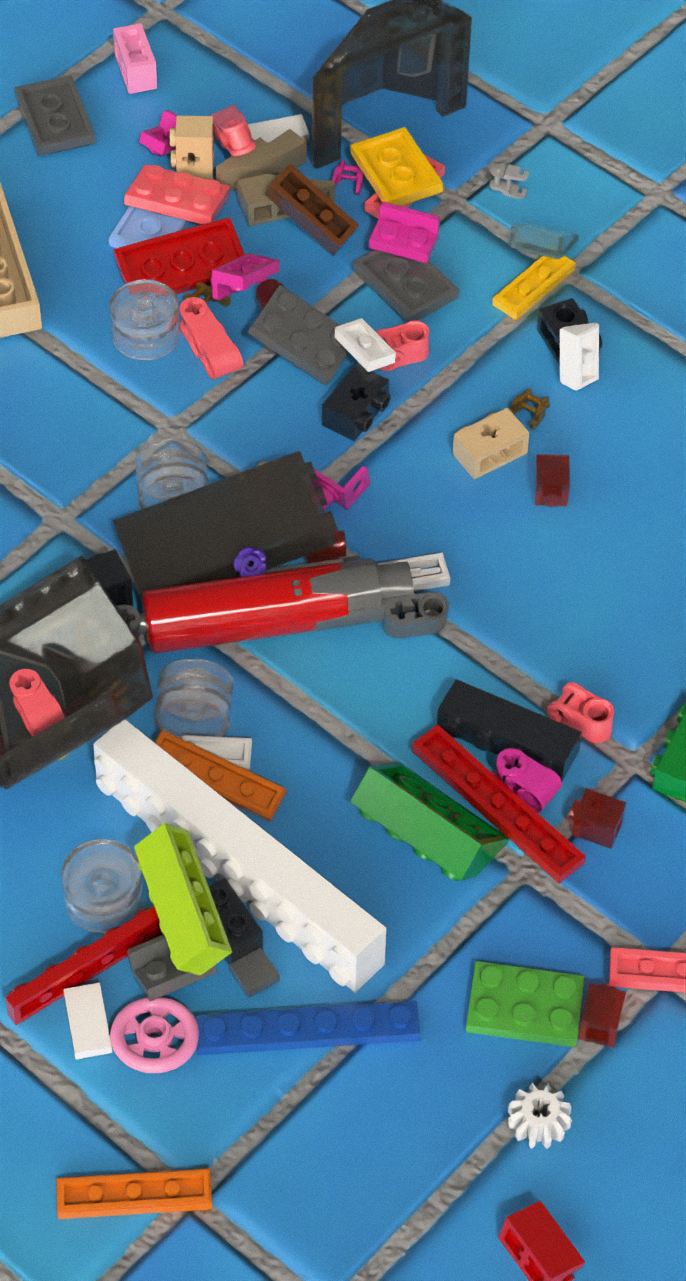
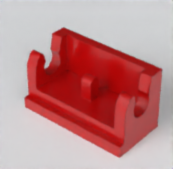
[498,1200,585,1281]

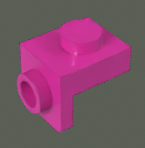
[139,110,179,156]

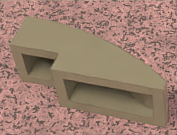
[216,129,307,190]

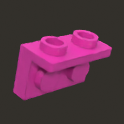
[369,202,440,263]
[211,253,279,300]

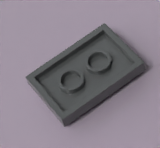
[14,75,96,156]
[353,250,459,322]
[248,285,349,386]

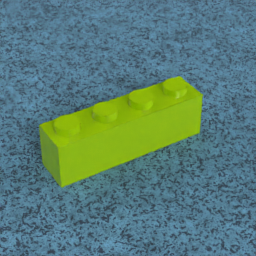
[134,823,232,976]

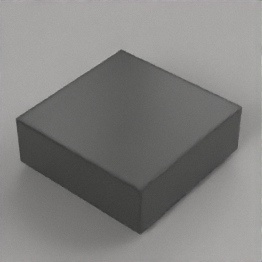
[229,948,280,998]

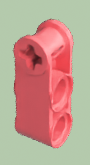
[209,105,256,156]
[179,297,243,380]

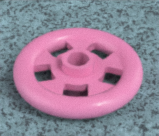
[110,997,199,1073]

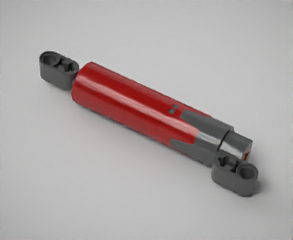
[75,558,449,654]

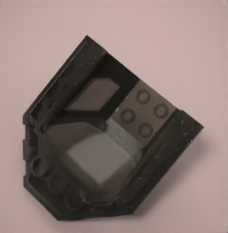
[312,0,472,169]
[0,556,153,789]

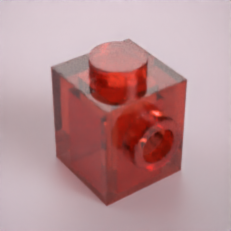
[569,789,627,849]

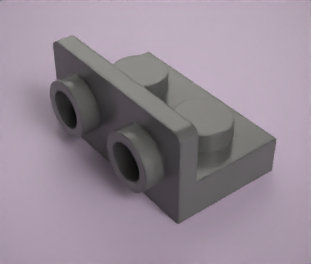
[127,935,217,1001]

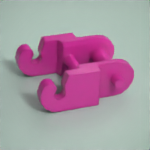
[332,160,364,195]

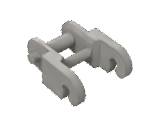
[489,164,529,199]

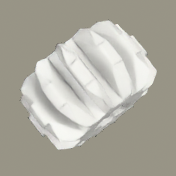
[508,1082,572,1149]

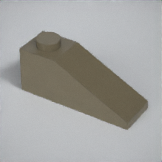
[237,174,335,227]

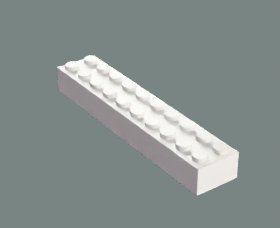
[93,720,386,993]

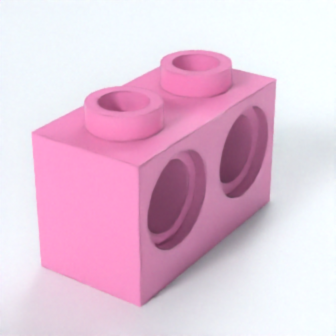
[113,23,157,94]

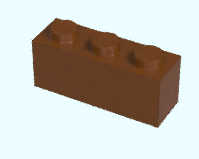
[265,163,359,256]

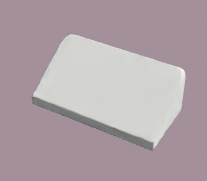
[560,323,599,391]

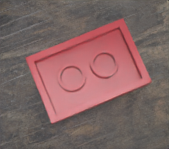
[124,164,231,224]

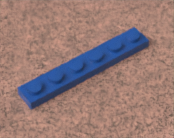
[195,1001,420,1055]

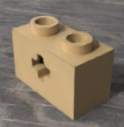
[170,116,214,180]
[453,407,529,480]

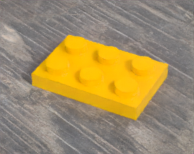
[350,127,443,206]

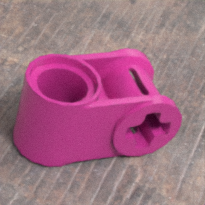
[494,748,562,813]

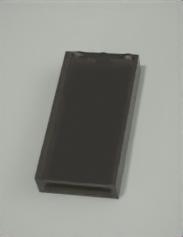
[113,451,338,601]

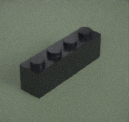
[437,679,582,781]

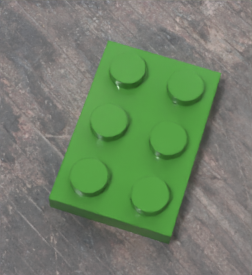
[466,961,585,1047]

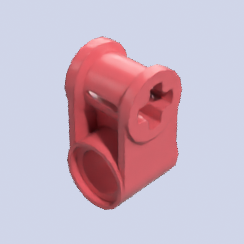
[375,320,430,371]
[9,669,65,737]
[546,682,614,743]

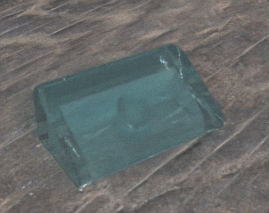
[509,222,579,259]

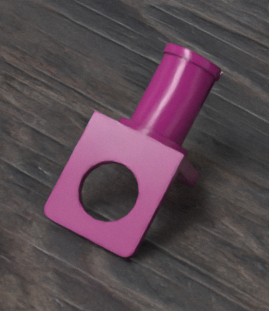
[300,466,370,522]

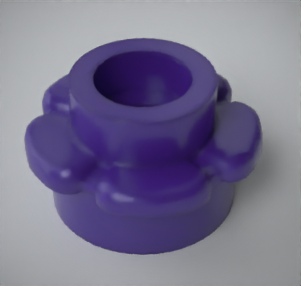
[233,547,267,577]

